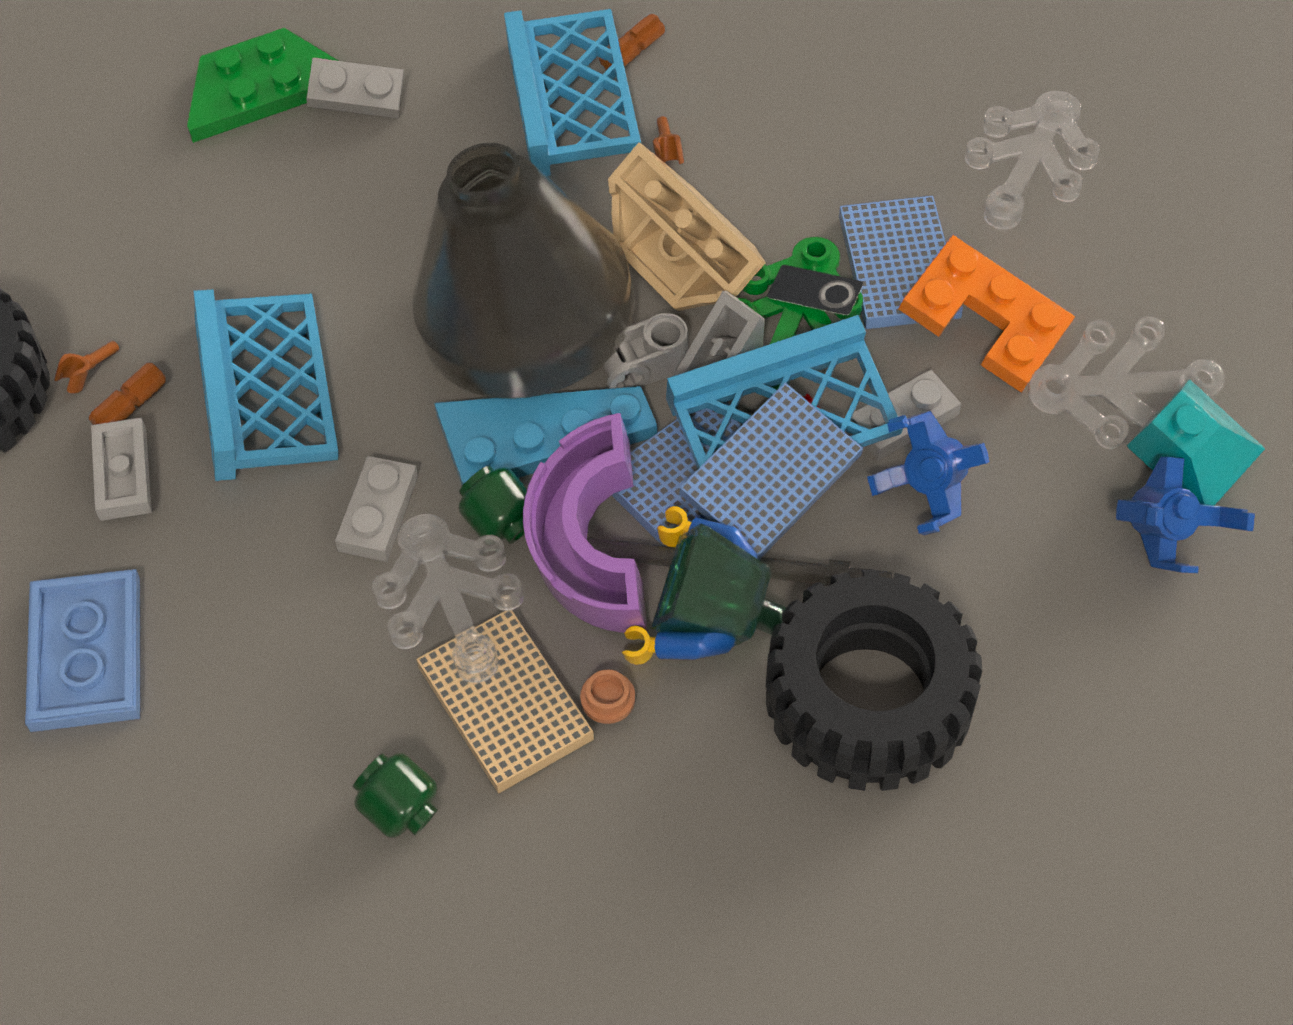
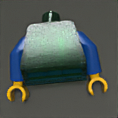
[622,506,786,665]

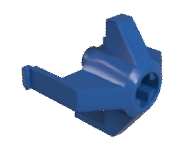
[867,411,990,535]
[1116,457,1255,573]

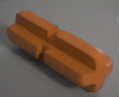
[599,14,665,70]
[89,362,166,425]

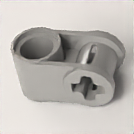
[591,313,689,389]

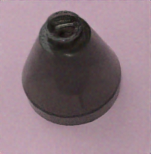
[412,143,635,399]

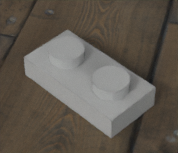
[307,58,404,118]
[851,369,962,461]
[91,417,152,521]
[335,456,418,562]

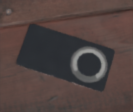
[767,265,863,315]

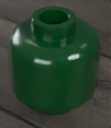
[459,466,527,544]
[352,753,438,838]

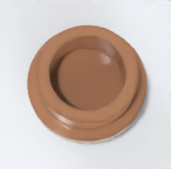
[580,670,635,724]

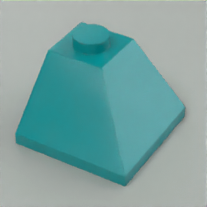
[1126,379,1265,505]

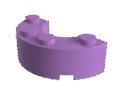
[523,413,648,633]

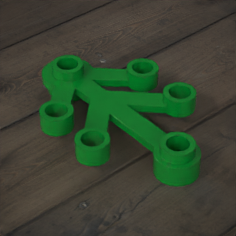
[738,237,863,390]

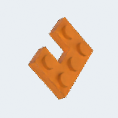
[898,235,1075,393]

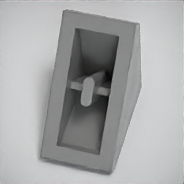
[674,291,765,376]

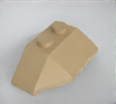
[608,142,766,311]

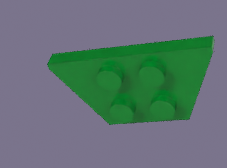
[187,28,339,143]

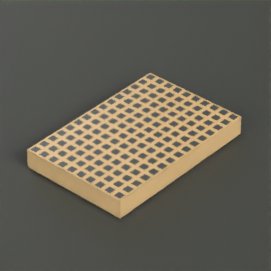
[416,608,594,794]

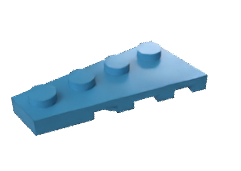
[434,386,658,485]

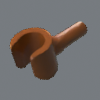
[653,116,684,164]
[54,341,119,393]

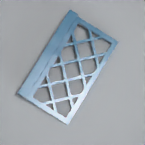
[504,9,641,178]
[193,289,338,481]
[666,315,903,469]

